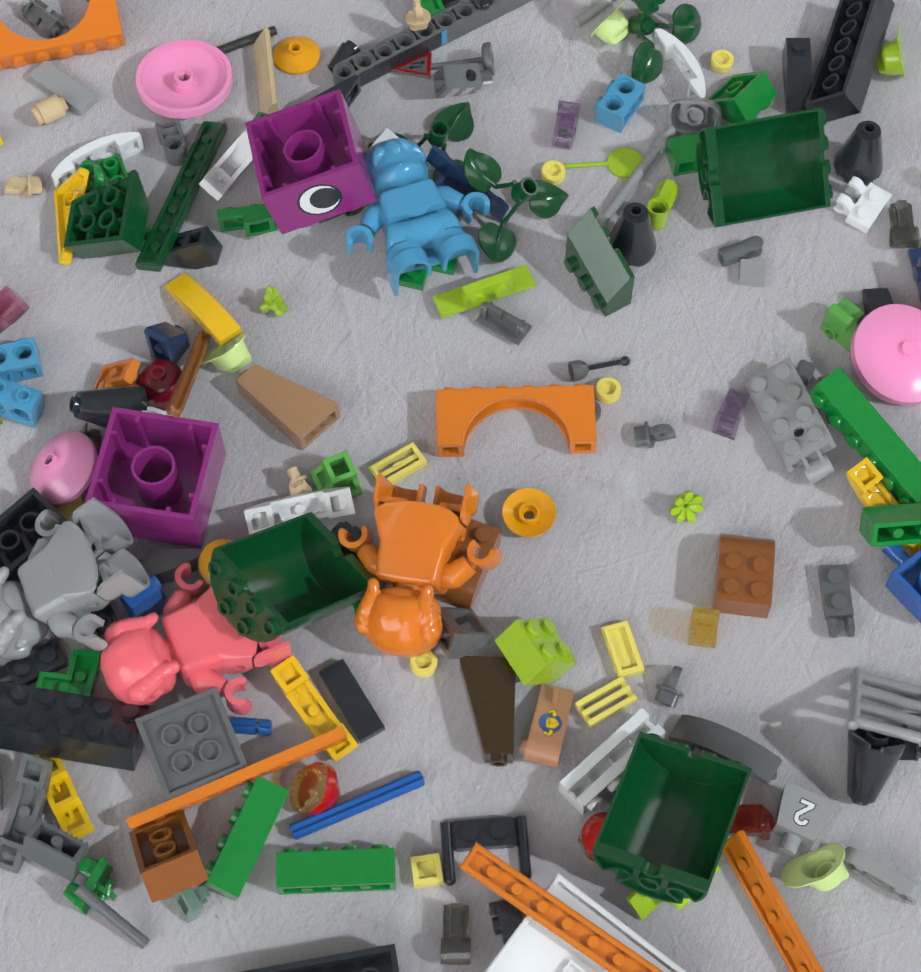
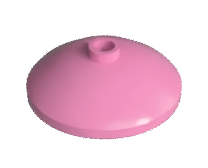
[30,431,97,507]

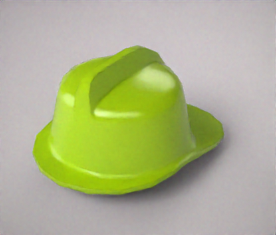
[876,25,905,79]

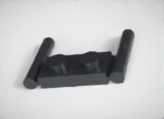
[440,815,532,886]

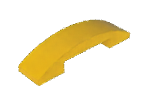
[846,457,921,556]
[270,655,359,763]

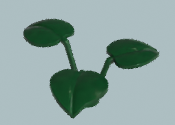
[628,0,701,84]
[368,102,474,182]
[463,148,569,263]

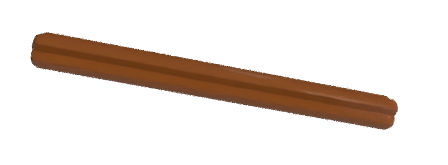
[167,331,211,418]

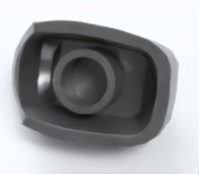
[667,98,722,134]

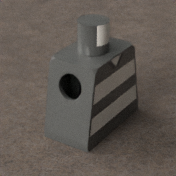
[433,63,493,99]

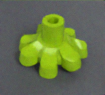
[259,285,289,317]
[669,490,703,523]

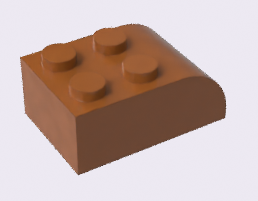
[433,519,501,608]
[712,533,775,619]
[129,810,209,903]

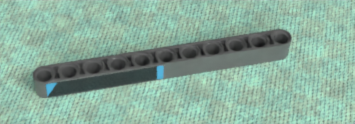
[333,0,533,87]

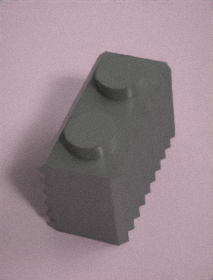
[22,818,89,882]

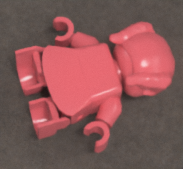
[100,563,291,715]

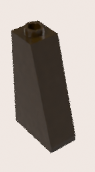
[460,656,516,767]

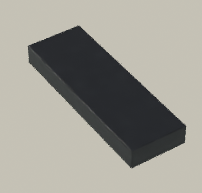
[319,659,385,744]

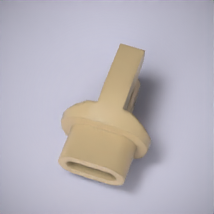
[406,0,431,31]
[4,173,42,198]
[287,466,313,495]

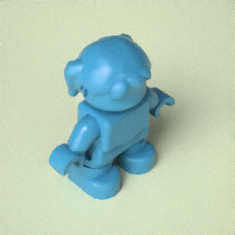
[345,138,490,296]

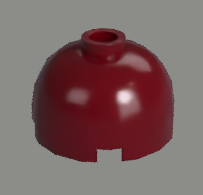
[136,359,182,412]

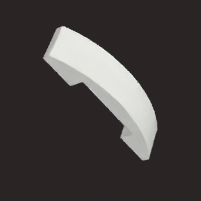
[653,28,706,98]
[51,132,144,189]
[244,486,355,535]

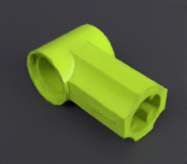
[647,179,680,230]

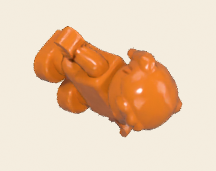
[338,474,502,658]

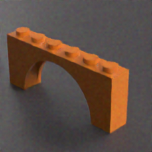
[0,0,126,71]
[436,383,597,457]

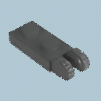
[818,564,855,638]

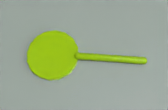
[563,147,643,179]

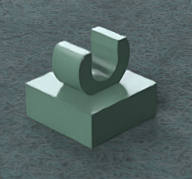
[173,885,210,923]

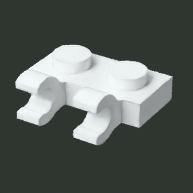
[833,176,892,234]

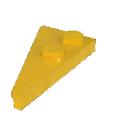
[54,167,89,266]

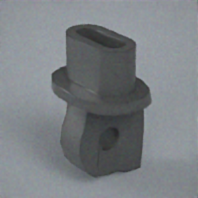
[634,421,676,448]
[654,665,684,708]

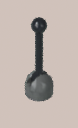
[568,356,630,382]

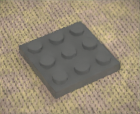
[135,687,248,801]

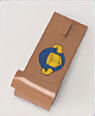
[519,684,574,768]

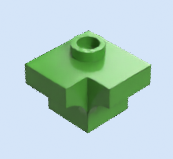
[821,298,865,352]
[310,450,362,498]

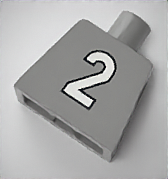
[773,780,839,857]

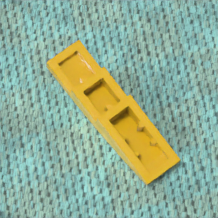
[164,272,242,346]
[33,754,95,839]

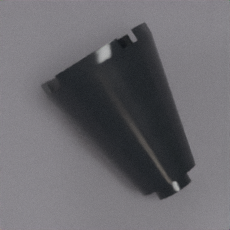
[833,121,883,186]
[609,202,656,267]
[69,384,147,428]
[847,728,906,806]

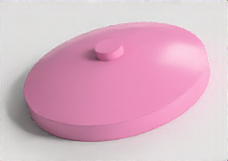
[136,39,233,119]
[850,304,921,406]

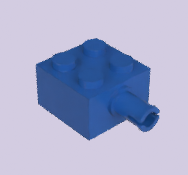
[882,545,921,623]

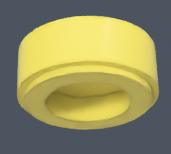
[710,49,734,74]
[541,160,566,185]
[595,377,621,404]
[410,650,438,678]

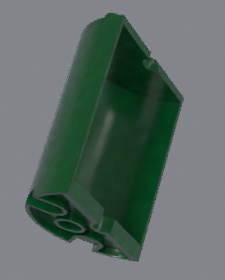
[696,107,833,228]
[208,512,382,642]
[592,731,752,904]

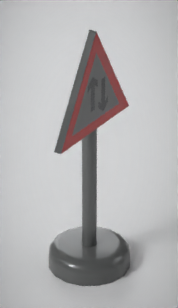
[391,42,495,79]

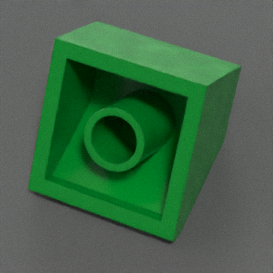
[708,71,778,123]

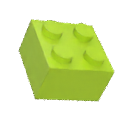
[494,618,577,686]

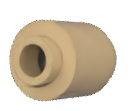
[30,94,68,126]

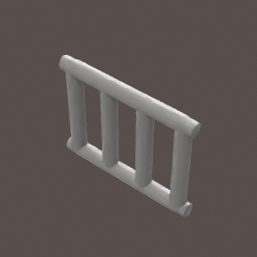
[848,667,921,744]

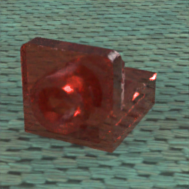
[729,804,774,840]

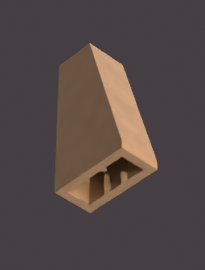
[236,364,340,451]

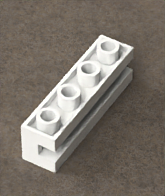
[558,708,666,815]

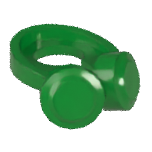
[79,160,104,193]

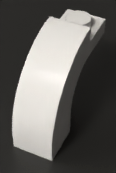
[199,129,253,201]

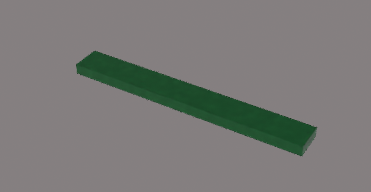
[135,121,228,272]

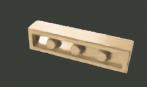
[253,28,279,114]

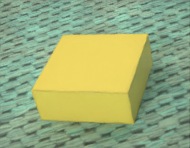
[410,853,443,888]

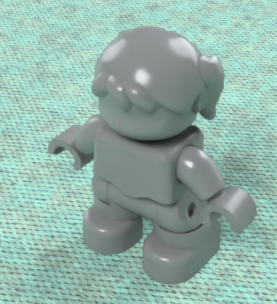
[0,497,150,660]

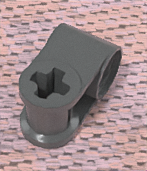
[155,118,187,166]

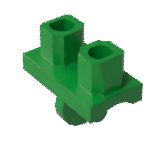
[63,857,117,915]

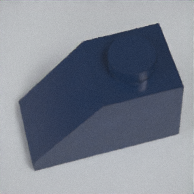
[144,321,190,364]

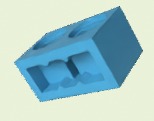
[594,73,646,133]
[0,337,44,382]
[0,378,45,428]

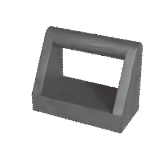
[438,607,494,659]

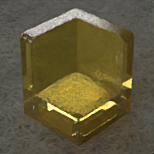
[687,607,721,648]

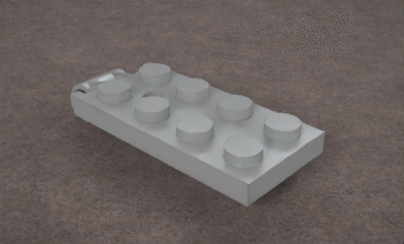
[743,357,837,484]

